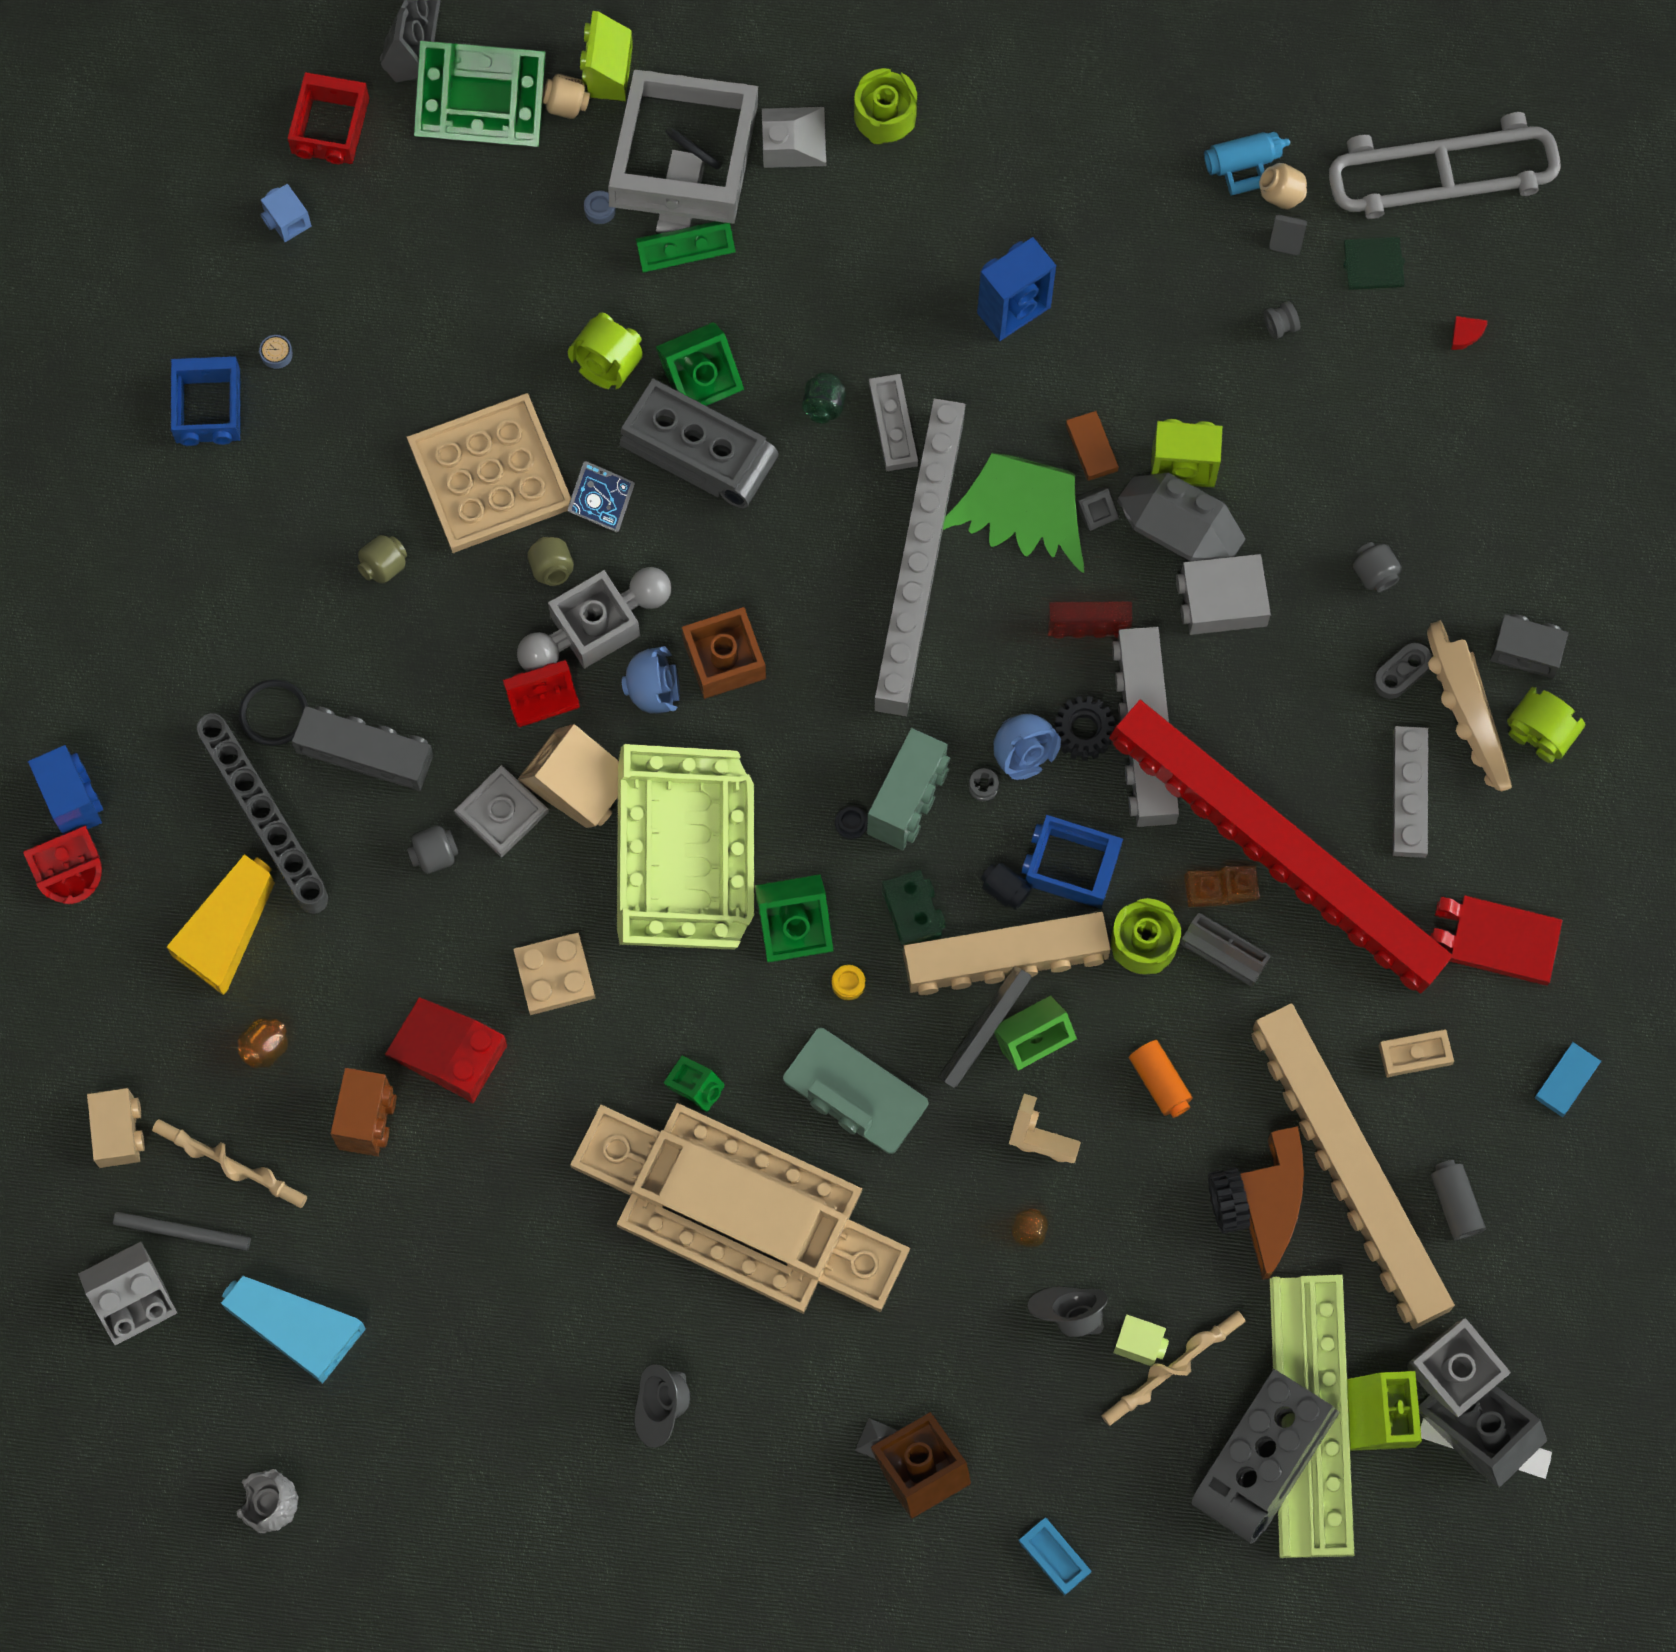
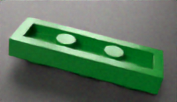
[635,221,735,272]

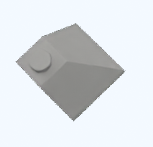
[762,107,826,168]

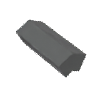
[1180,913,1271,987]

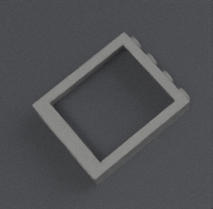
[608,70,758,224]

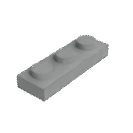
[869,374,918,472]

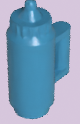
[1204,132,1290,196]

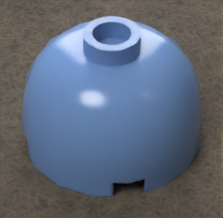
[622,646,680,713]
[993,714,1061,780]

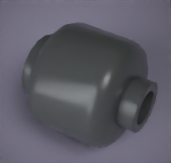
[1353,542,1401,593]
[407,825,459,874]

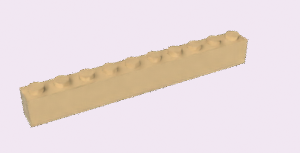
[1251,1003,1455,1330]

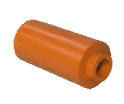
[1128,1040,1193,1118]

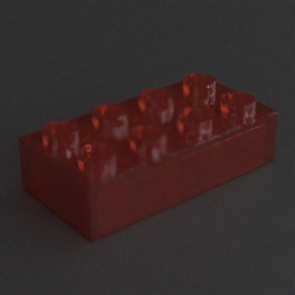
[1047,601,1133,638]

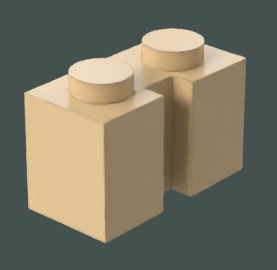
[87,1088,145,1168]

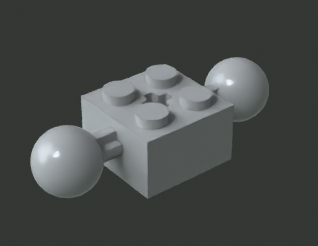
[517,567,671,672]

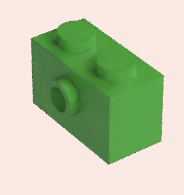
[994,996,1077,1071]

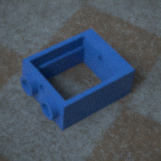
[171,356,240,446]
[1021,815,1123,909]

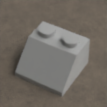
[1405,1318,1511,1417]

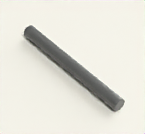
[113,1212,251,1251]

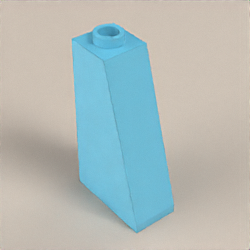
[221,1276,366,1384]

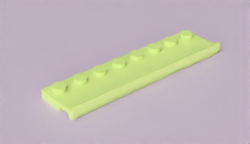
[1270,1275,1355,1558]

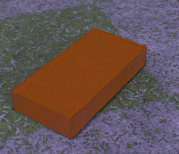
[1066,411,1119,481]

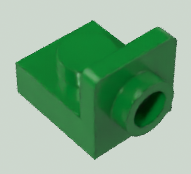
[664,1055,725,1112]

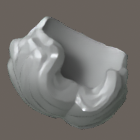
[237,1469,299,1533]

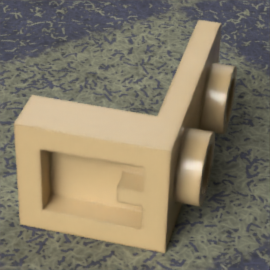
[1009,1094,1081,1163]

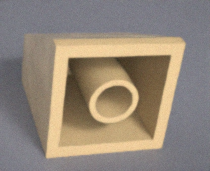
[517,724,619,828]

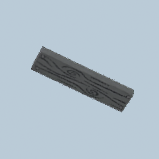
[939,966,1031,1088]

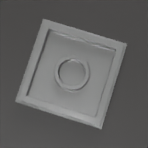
[454,765,549,858]

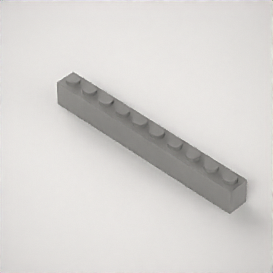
[874,398,966,717]

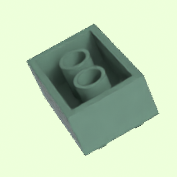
[867,728,950,851]

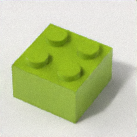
[1151,419,1223,488]

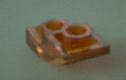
[1184,866,1260,907]

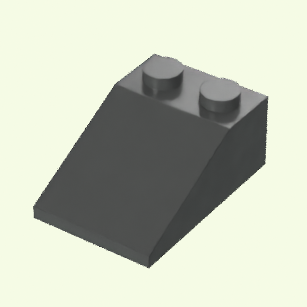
[1419,1386,1547,1488]

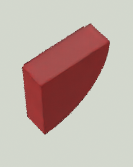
[1451,316,1488,350]

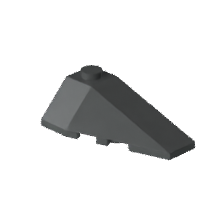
[380,0,441,83]

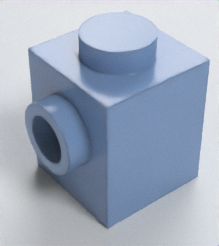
[261,184,312,242]

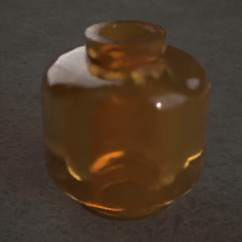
[238,1018,288,1068]

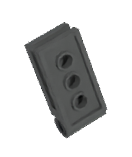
[619,379,779,508]
[1192,1369,1340,1544]

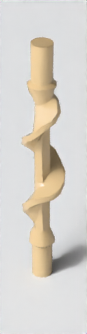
[152,1119,307,1208]
[1101,1311,1246,1426]

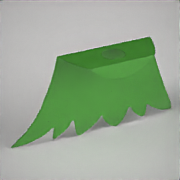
[943,453,1084,573]

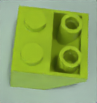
[580,11,633,101]
[1347,1371,1422,1451]

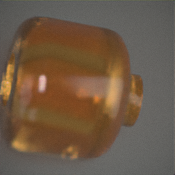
[1012,1209,1049,1247]

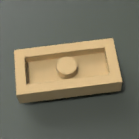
[1379,1029,1454,1077]

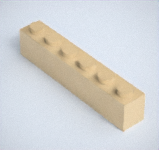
[903,912,1111,995]

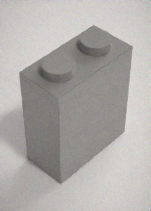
[1176,554,1271,635]

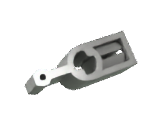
[656,150,705,234]

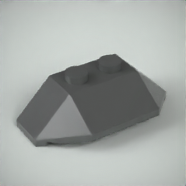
[1117,472,1246,561]

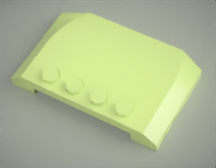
[617,744,754,950]

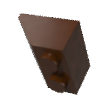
[871,1412,971,1519]

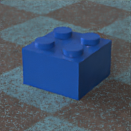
[28,745,103,834]

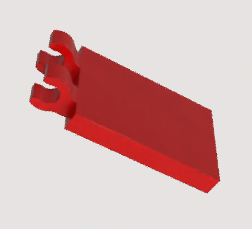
[1430,895,1563,986]

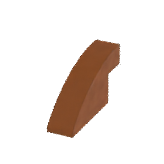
[1240,1126,1304,1280]

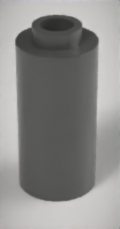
[1430,1160,1486,1240]

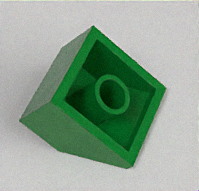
[656,322,744,406]
[754,874,834,963]

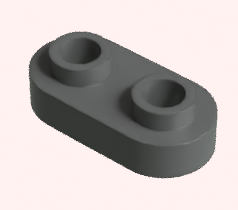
[1374,643,1432,699]

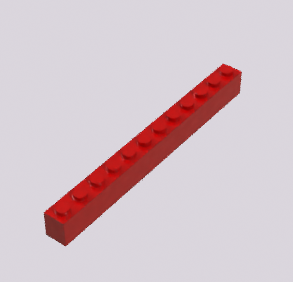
[1109,699,1453,994]

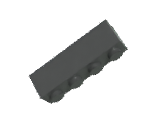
[292,706,434,791]

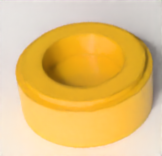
[832,965,865,1000]

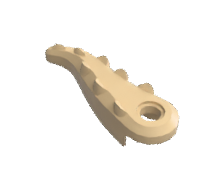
[1427,620,1512,792]

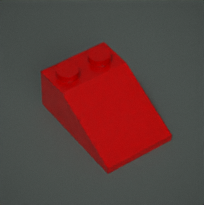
[385,997,507,1103]

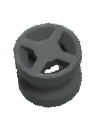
[1263,301,1301,340]

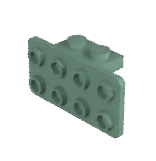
[783,1028,928,1154]

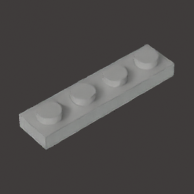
[1392,726,1428,858]

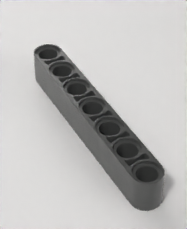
[197,713,328,914]

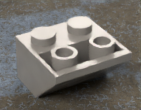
[78,1242,177,1345]

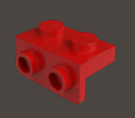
[503,660,580,727]

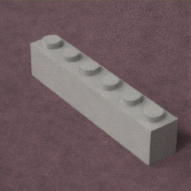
[1112,627,1179,827]

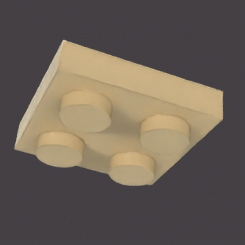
[513,932,596,1015]

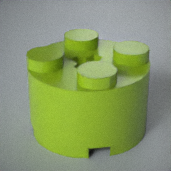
[854,68,917,144]
[568,312,643,389]
[1507,687,1585,763]
[1111,898,1181,974]

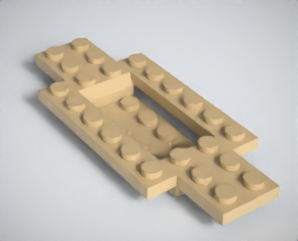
[570,1103,910,1314]

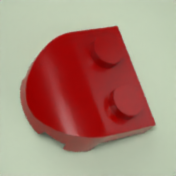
[23,825,102,904]

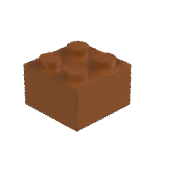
[682,607,766,699]
[331,1068,397,1157]

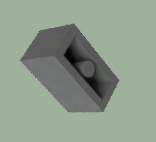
[1490,614,1569,679]

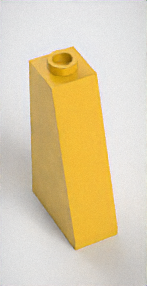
[167,854,275,995]

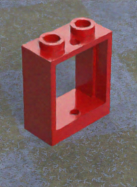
[287,72,370,165]

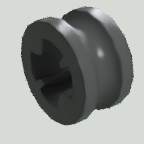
[969,768,999,802]

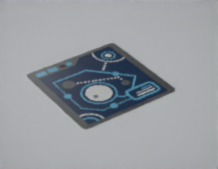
[567,461,635,532]

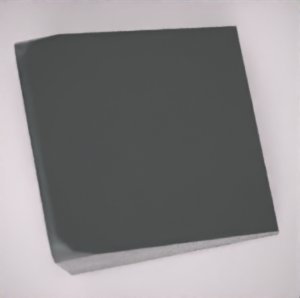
[1269,215,1307,255]
[1075,487,1119,531]

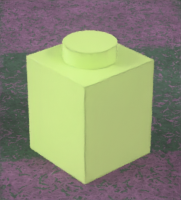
[1113,1314,1169,1366]

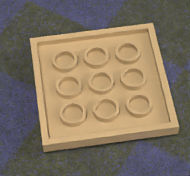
[407,393,571,553]

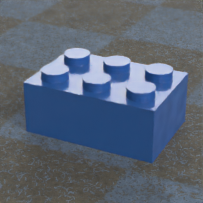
[977,237,1056,341]

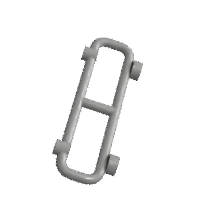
[1329,112,1561,219]

